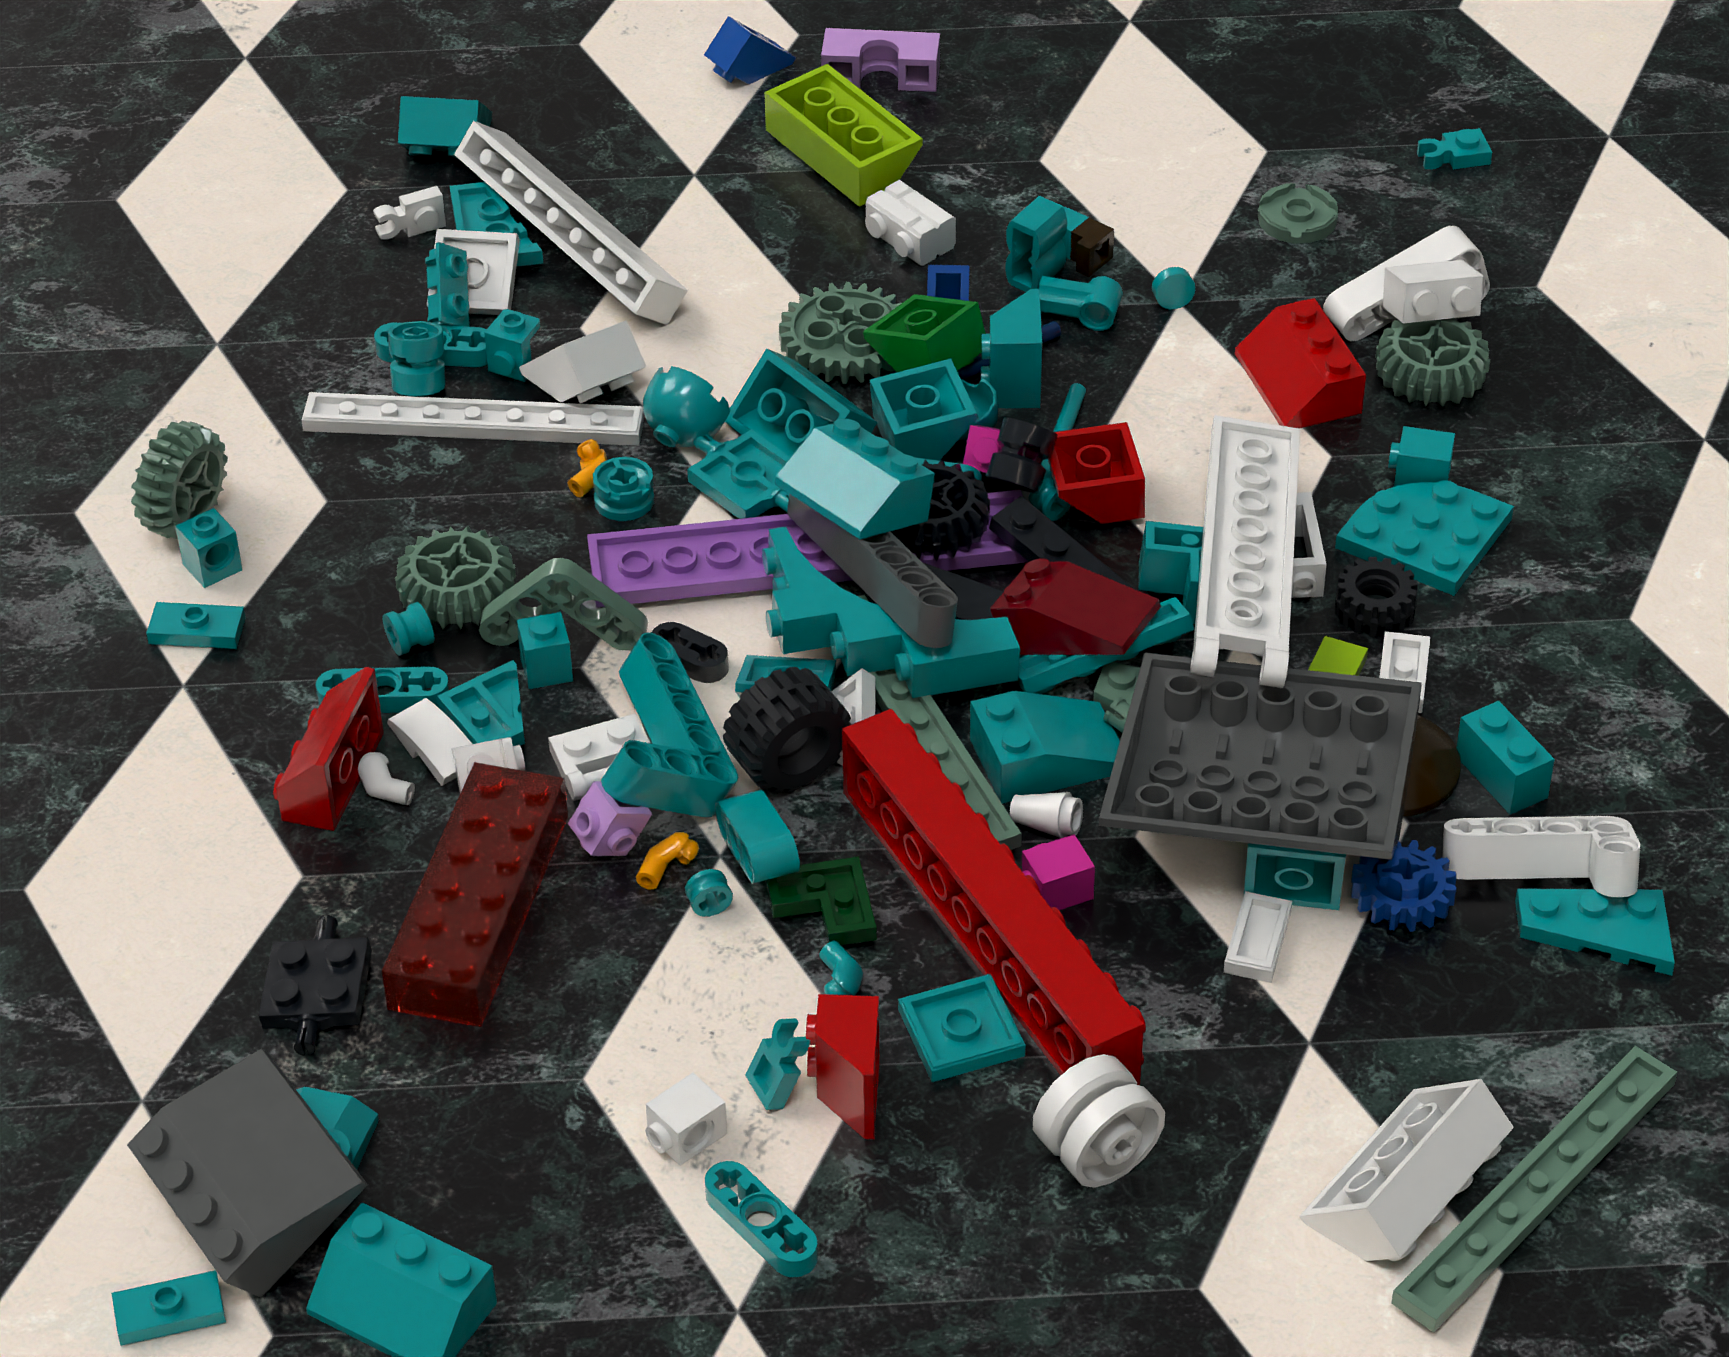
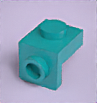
[484,309,540,382]

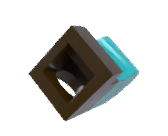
[1062,207,1114,277]

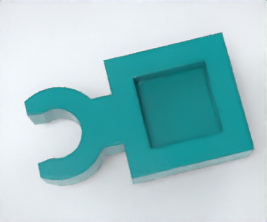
[1417,128,1492,169]
[745,1018,810,1110]

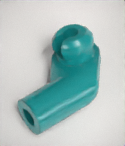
[819,941,863,995]

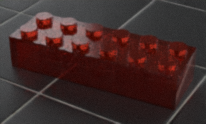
[382,762,568,1027]

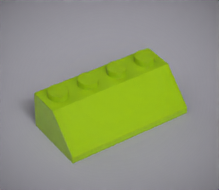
[764,64,923,207]

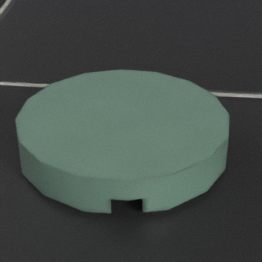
[1258,183,1338,244]

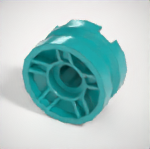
[593,457,654,521]

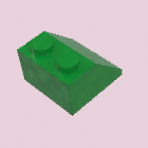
[863,294,986,372]

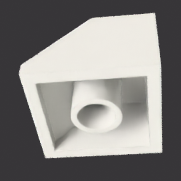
[519,320,646,403]

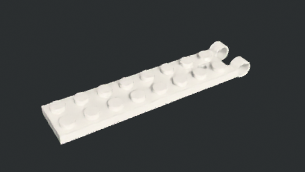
[1190,415,1300,688]

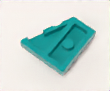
[437,660,525,746]

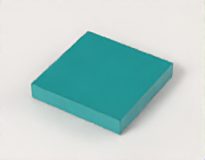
[898,974,1026,1082]

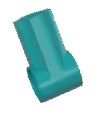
[1038,276,1123,331]

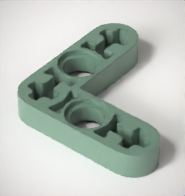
[479,558,648,651]

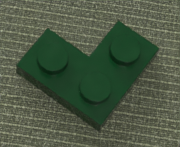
[765,857,877,945]

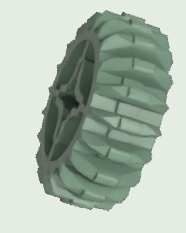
[1375,318,1490,407]
[131,421,228,539]
[395,526,516,629]

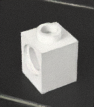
[645,1072,727,1166]

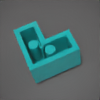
[1139,521,1203,624]

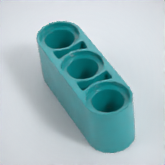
[715,790,800,884]

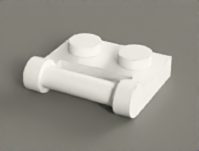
[548,713,650,801]

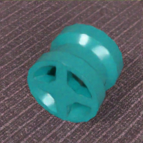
[382,602,434,656]

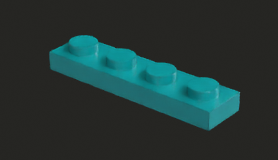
[1016,597,1195,694]

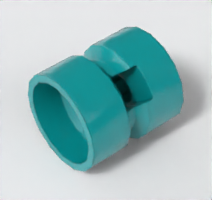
[388,321,446,396]

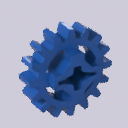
[1351,840,1457,932]

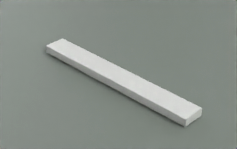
[302,392,644,446]

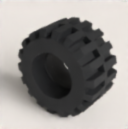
[723,667,851,794]

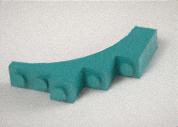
[762,527,1020,698]

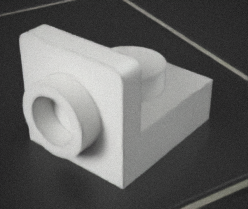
[451,737,525,794]

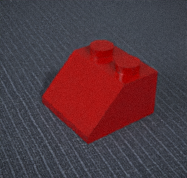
[1048,422,1145,524]
[806,994,880,1139]

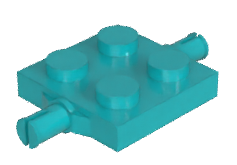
[687,429,791,519]

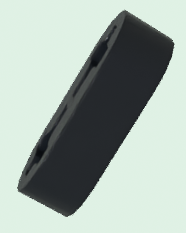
[651,622,728,683]

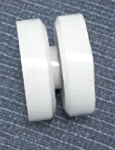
[1033,1054,1165,1188]

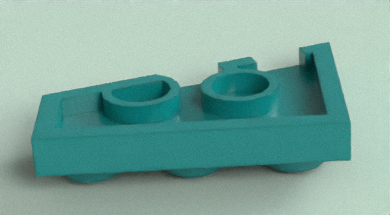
[450,182,543,266]
[1515,889,1675,976]

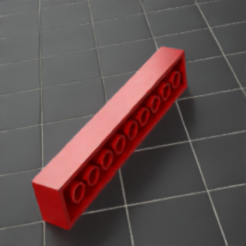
[842,708,1146,1085]

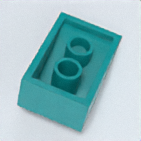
[970,691,1120,803]

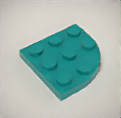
[1335,480,1514,596]

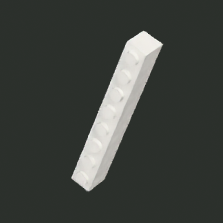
[454,121,688,325]

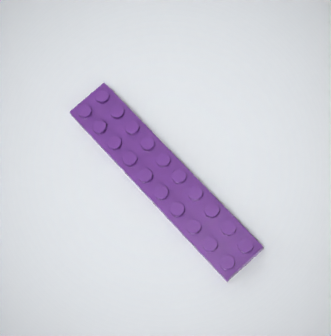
[587,490,1028,608]

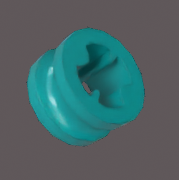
[1031,476,1071,521]
[685,869,733,917]

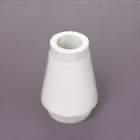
[1010,792,1083,838]

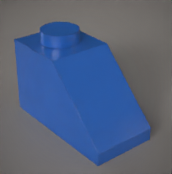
[704,16,796,84]

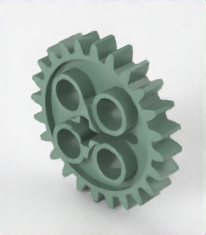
[779,282,902,384]

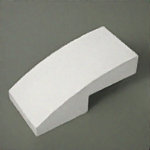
[387,698,472,786]

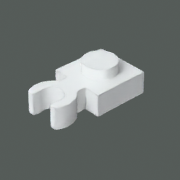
[373,186,446,239]

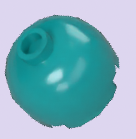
[643,366,731,447]

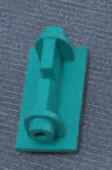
[425,242,469,327]

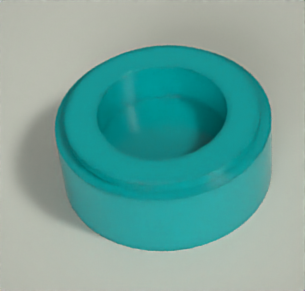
[1152,267,1195,309]

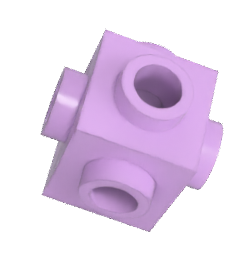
[568,781,652,856]

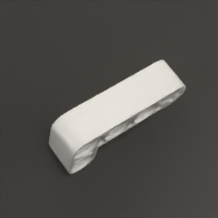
[1323,226,1490,341]
[1442,816,1640,897]

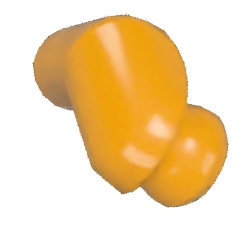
[568,439,607,498]
[636,832,699,889]

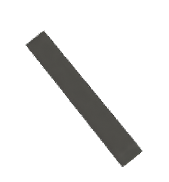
[787,494,958,648]

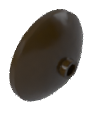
[1403,716,1461,817]

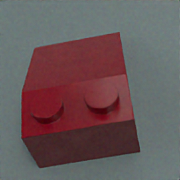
[990,558,1161,655]

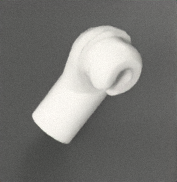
[358,752,415,805]

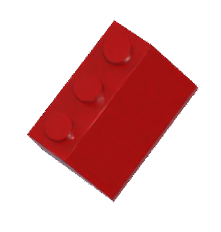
[1235,298,1366,428]
[273,667,384,831]

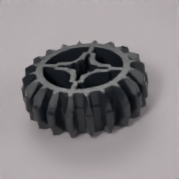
[890,459,990,562]

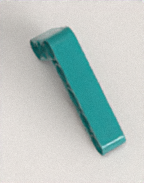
[601,633,739,817]

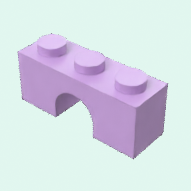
[821,28,940,92]

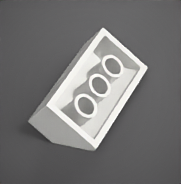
[1300,1079,1514,1261]

